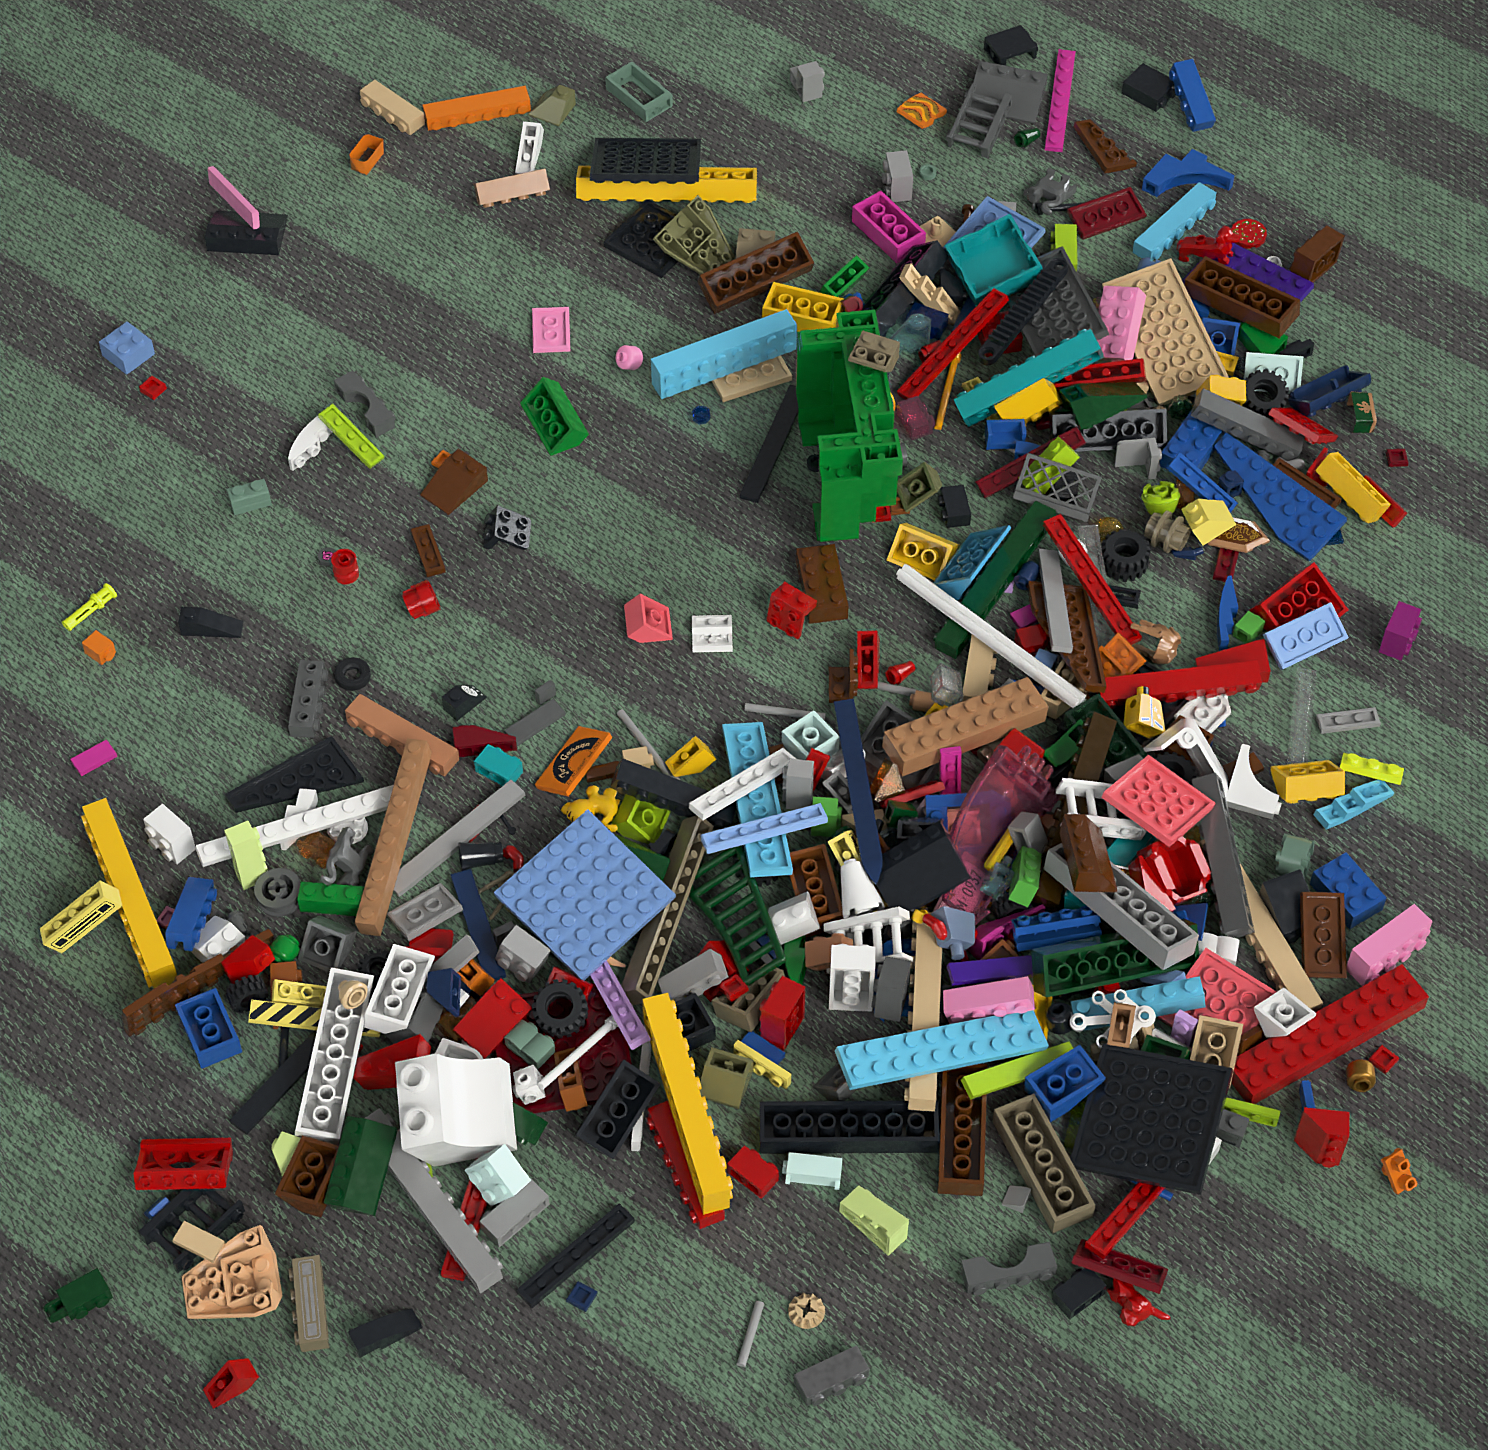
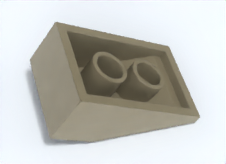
[736,228,775,259]

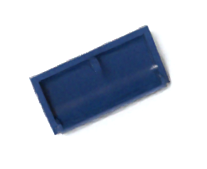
[1288,365,1371,417]

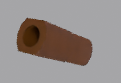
[585,761,619,783]

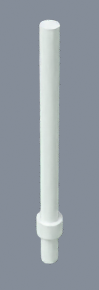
[537,1015,618,1090]

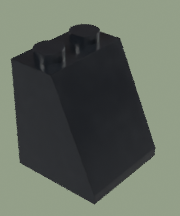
[1259,869,1310,944]

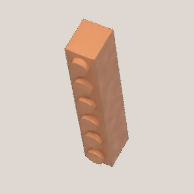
[345,694,459,777]

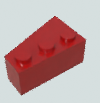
[353,1034,431,1090]

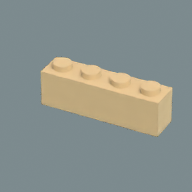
[360,80,425,135]
[961,634,998,702]

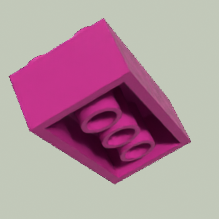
[852,191,926,264]

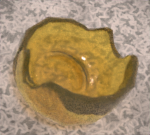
[1093,517,1124,542]

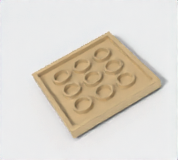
[712,355,792,402]

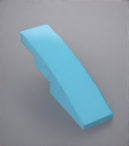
[1313,780,1394,829]

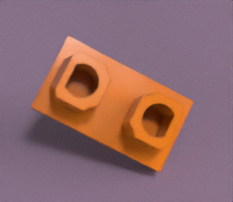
[1381,1148,1417,1194]

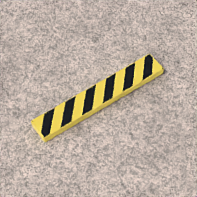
[248,1000,380,1037]

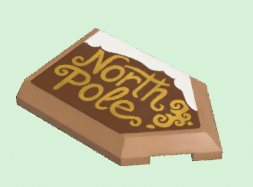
[1208,517,1270,553]

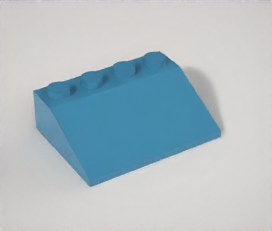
[933,525,1011,601]

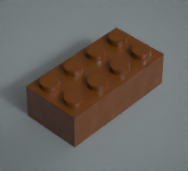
[796,544,849,624]

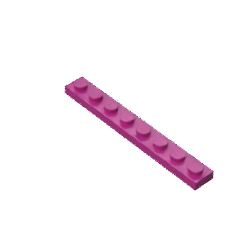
[1045,49,1076,152]

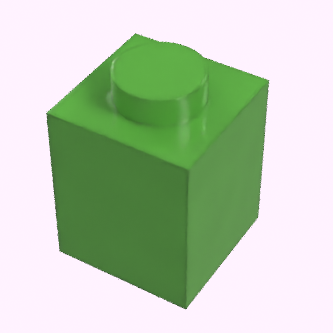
[1233,611,1265,644]

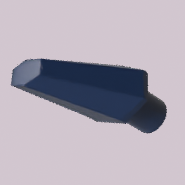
[1171,547,1204,560]

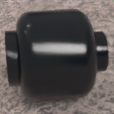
[1045,1002,1075,1035]

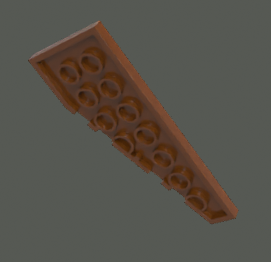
[1027,581,1107,693]
[122,929,274,1037]

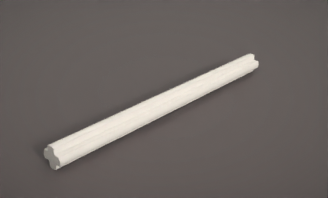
[896,564,1087,710]

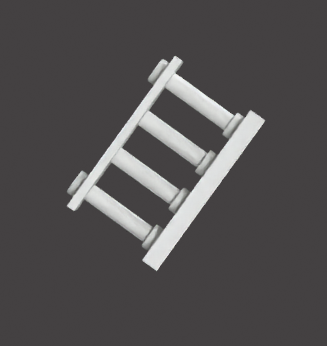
[1056,778,1147,840]
[824,907,913,974]

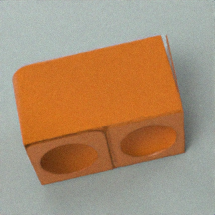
[349,134,384,175]

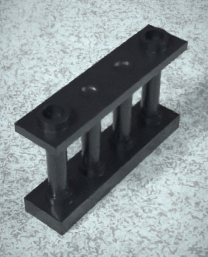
[138,1189,245,1273]

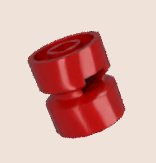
[331,549,359,584]

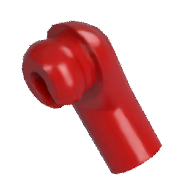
[503,845,524,873]

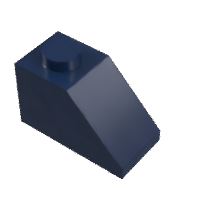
[425,968,461,1017]

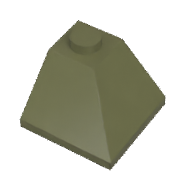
[528,85,576,126]
[897,462,942,513]

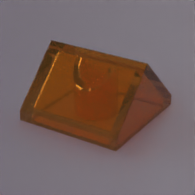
[870,758,905,802]

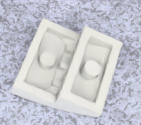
[692,615,733,652]

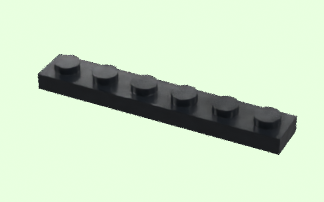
[516,1203,635,1308]

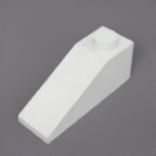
[515,121,544,174]

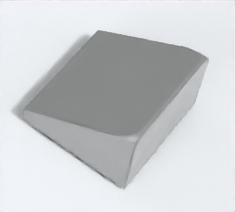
[1002,1185,1031,1213]

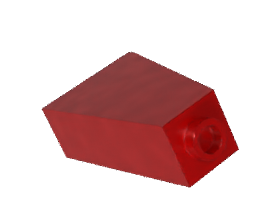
[1191,639,1271,682]

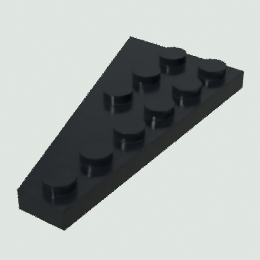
[225,736,364,813]

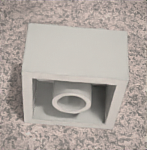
[143,804,196,864]

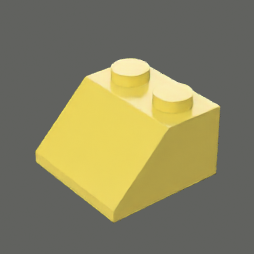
[1181,499,1236,545]

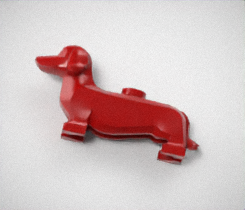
[1176,226,1241,265]

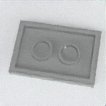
[387,883,463,941]

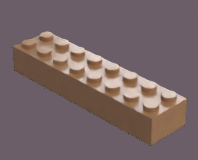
[882,677,1048,777]

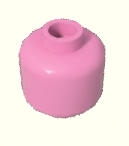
[615,345,643,370]

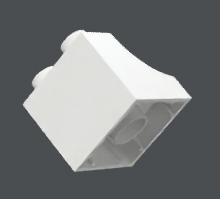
[395,1053,517,1166]

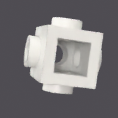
[513,1065,545,1105]

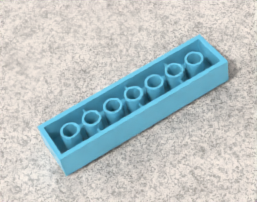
[651,309,797,399]

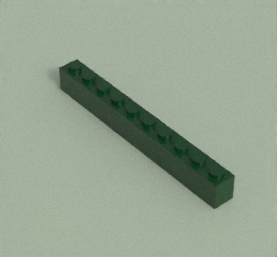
[934,501,1056,659]

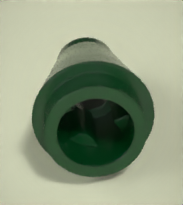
[1014,128,1041,148]

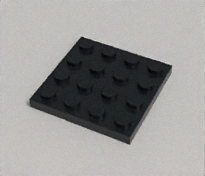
[604,199,679,278]

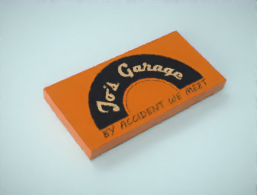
[535,726,612,797]

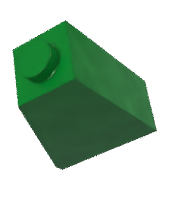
[1238,322,1288,355]

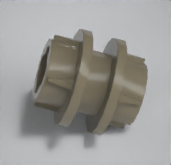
[1144,511,1191,553]

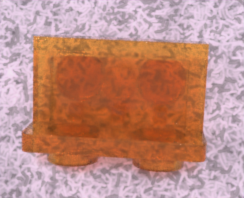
[297,832,337,869]

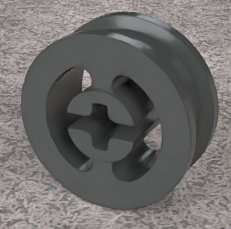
[254,868,301,917]

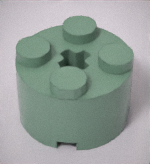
[1275,833,1315,878]

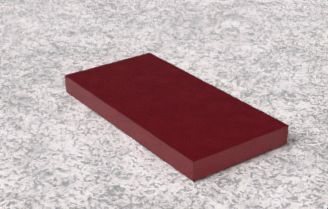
[1067,187,1147,240]
[1071,1239,1168,1294]

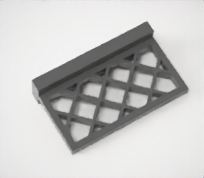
[1013,453,1102,522]

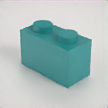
[474,744,523,786]

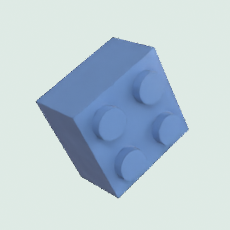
[99,322,155,375]

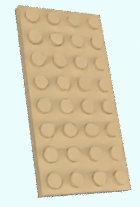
[1102,258,1229,407]

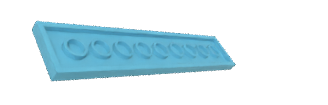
[722,722,793,877]
[835,1010,1049,1090]

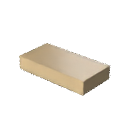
[173,1221,225,1263]

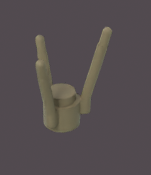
[478,870,515,920]

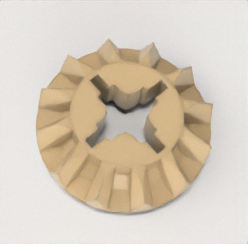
[788,1293,825,1329]

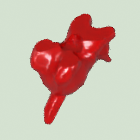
[1107,1278,1171,1326]

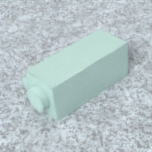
[782,1152,842,1190]

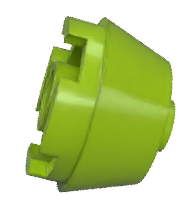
[1141,481,1180,515]

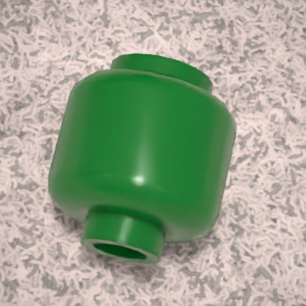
[269,934,300,963]

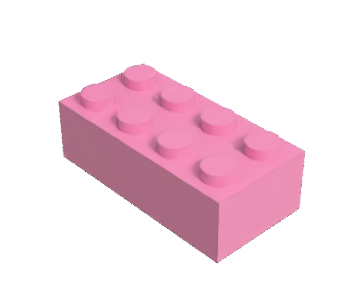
[1096,286,1146,364]
[1346,904,1432,986]

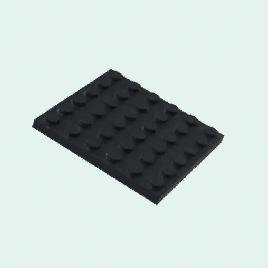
[590,138,701,184]
[1070,1044,1233,1195]

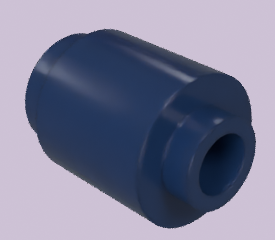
[1014,561,1040,590]

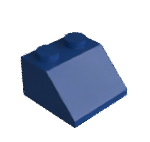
[1202,317,1240,356]

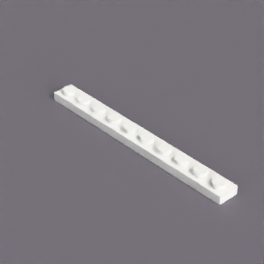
[196,785,394,867]

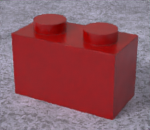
[727,1145,779,1199]

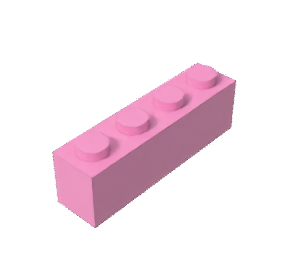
[943,976,1035,1024]

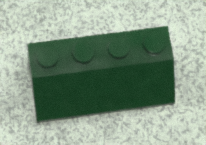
[324,1116,398,1216]

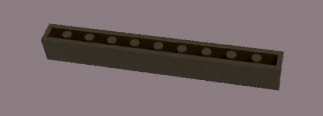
[1031,712,1117,910]

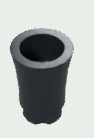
[458,842,503,871]

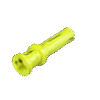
[62,583,117,631]

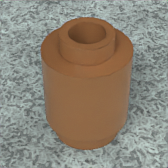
[909,690,940,712]

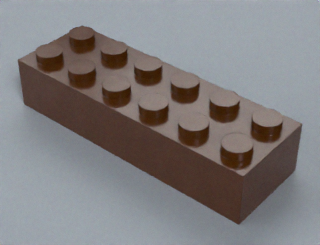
[698,231,814,314]
[1185,256,1300,339]
[937,1064,987,1196]

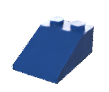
[1024,1045,1106,1122]

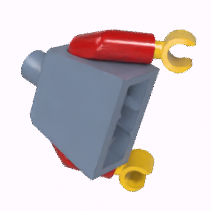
[911,906,978,960]

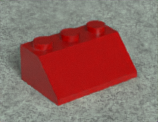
[1294,1107,1350,1168]

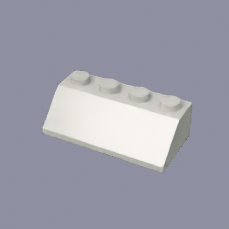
[364,944,435,1034]

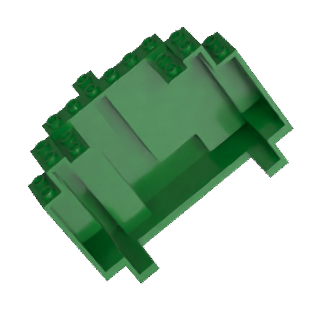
[796,310,903,542]

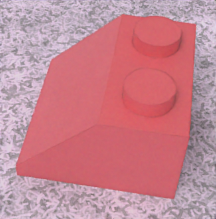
[624,594,673,643]

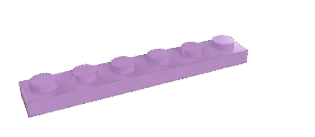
[590,960,651,1050]

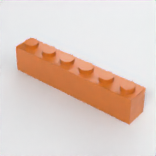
[423,86,531,131]

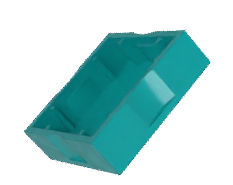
[944,214,1043,306]

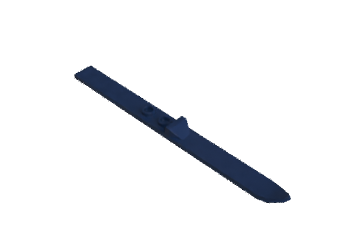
[834,698,883,884]

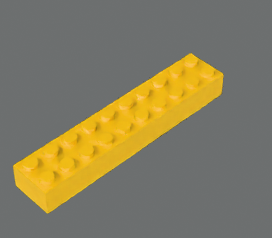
[576,166,757,203]
[81,798,177,989]
[642,993,733,1215]

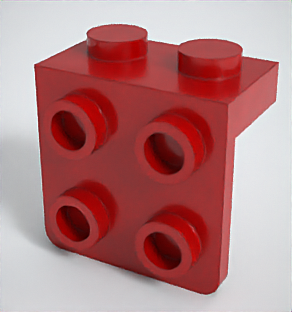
[767,582,817,639]
[405,929,454,965]

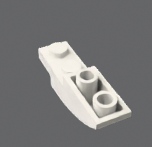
[288,416,333,471]

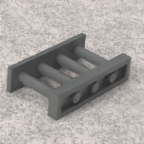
[946,83,1012,158]

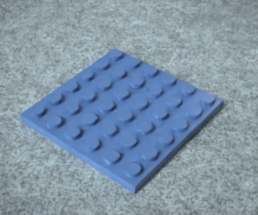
[494,809,676,980]

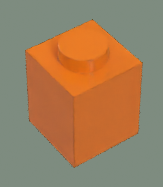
[82,630,116,665]

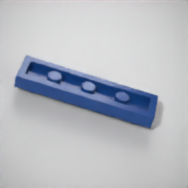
[1167,453,1238,513]

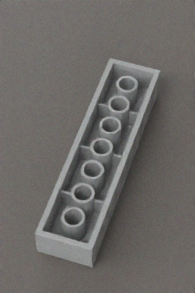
[1044,843,1199,970]

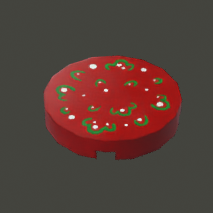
[1231,219,1267,249]

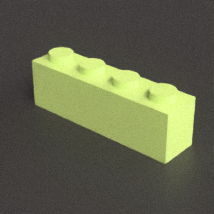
[224,821,268,890]

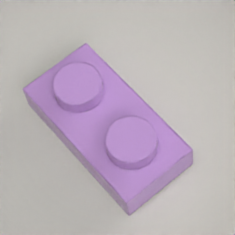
[1170,1009,1198,1047]

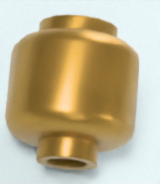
[1346,1059,1376,1092]

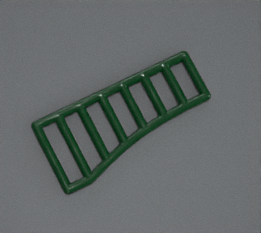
[689,845,786,986]

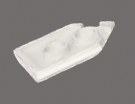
[1173,694,1231,733]

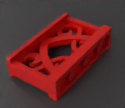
[133,1137,233,1190]

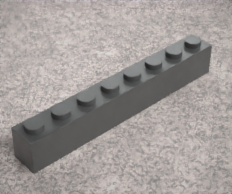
[1192,772,1255,938]

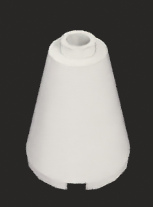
[840,859,885,919]

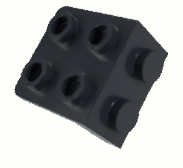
[482,505,531,550]

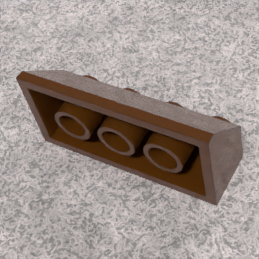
[1060,814,1117,892]

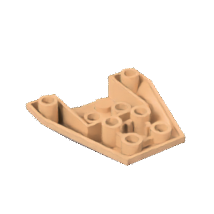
[181,1225,283,1319]

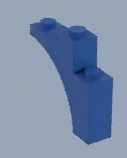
[1142,149,1235,197]

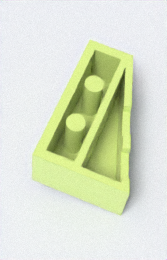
[839,1186,909,1256]

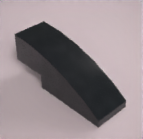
[348,1309,423,1358]

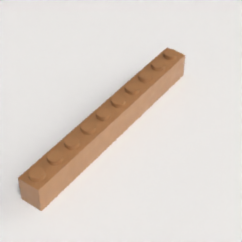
[355,738,432,936]

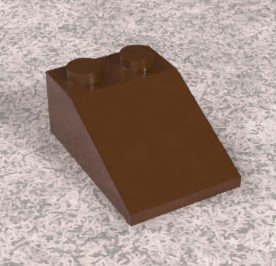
[420,448,488,515]

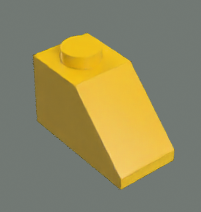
[665,736,716,777]

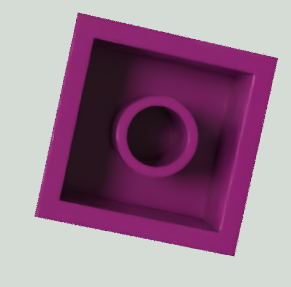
[1379,601,1423,661]

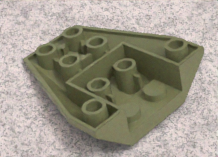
[653,195,736,275]

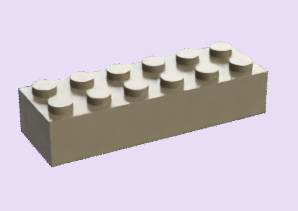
[992,1094,1095,1234]

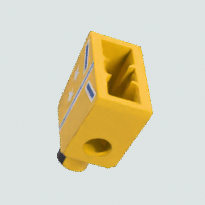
[1124,686,1165,738]

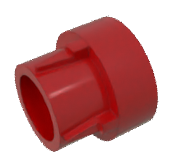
[402,579,441,619]

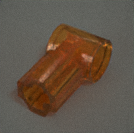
[1176,477,1195,510]

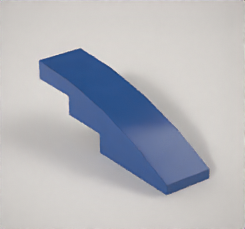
[1217,576,1238,651]

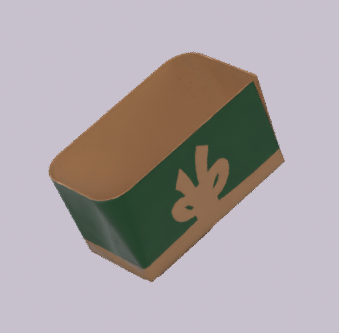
[1347,391,1377,433]

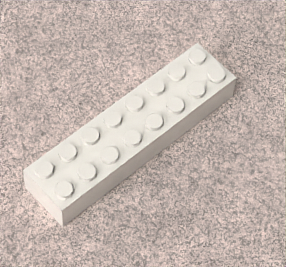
[295,968,374,1146]

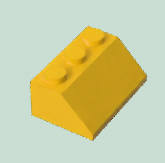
[994,378,1063,426]
[887,523,959,580]
[1271,760,1345,803]

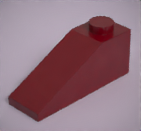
[453,725,517,757]

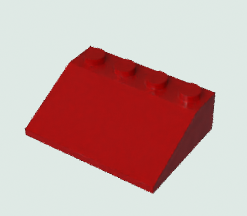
[1249,562,1349,632]

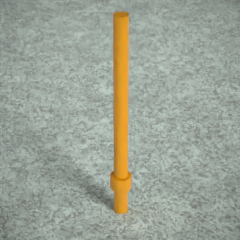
[934,353,962,430]

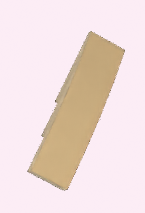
[899,263,960,325]

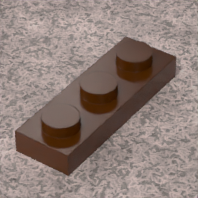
[411,524,446,577]

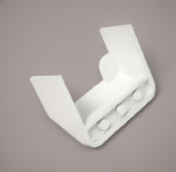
[1143,718,1228,797]

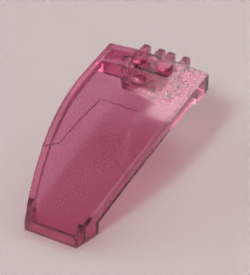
[942,745,1060,925]

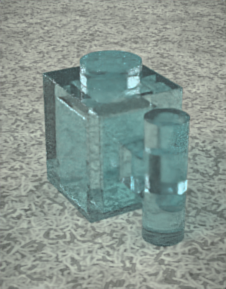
[980,856,1015,900]

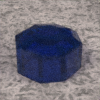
[692,406,710,424]

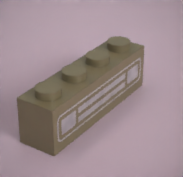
[289,1255,330,1352]

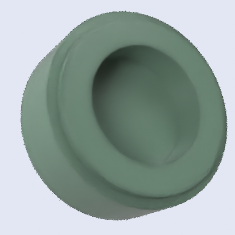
[919,164,936,180]

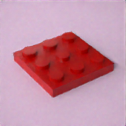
[1268,408,1338,444]

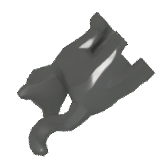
[1023,168,1077,215]
[320,827,375,886]

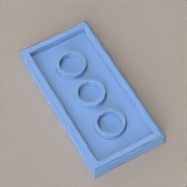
[1263,602,1349,670]

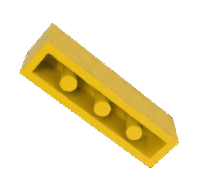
[1315,452,1391,523]

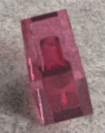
[896,396,935,440]

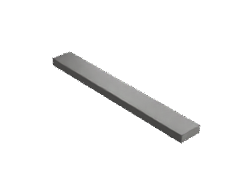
[1038,549,1073,653]
[393,780,525,897]

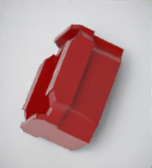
[1137,835,1211,906]

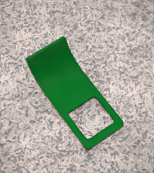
[1044,719,1083,767]

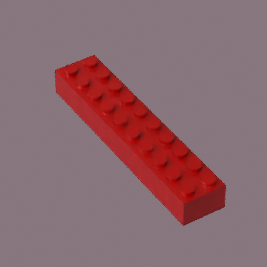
[1231,964,1429,1104]

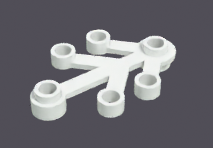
[1069,989,1156,1048]

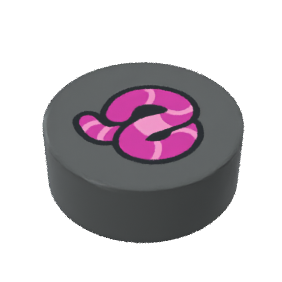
[318,547,336,567]

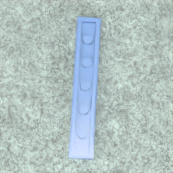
[700,803,828,854]

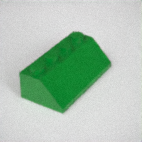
[520,377,589,456]

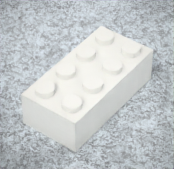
[829,944,876,1011]

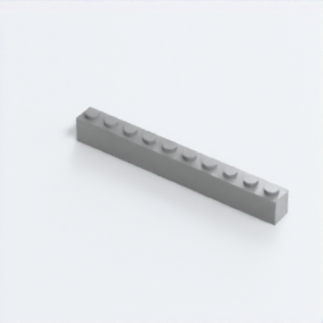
[365,1108,503,1294]

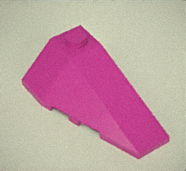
[967,904,1045,960]

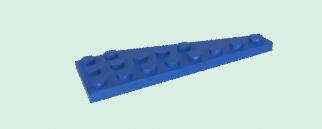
[1214,432,1347,561]

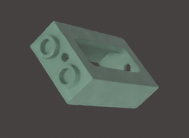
[605,62,673,122]

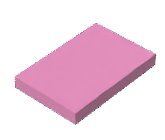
[532,307,570,353]

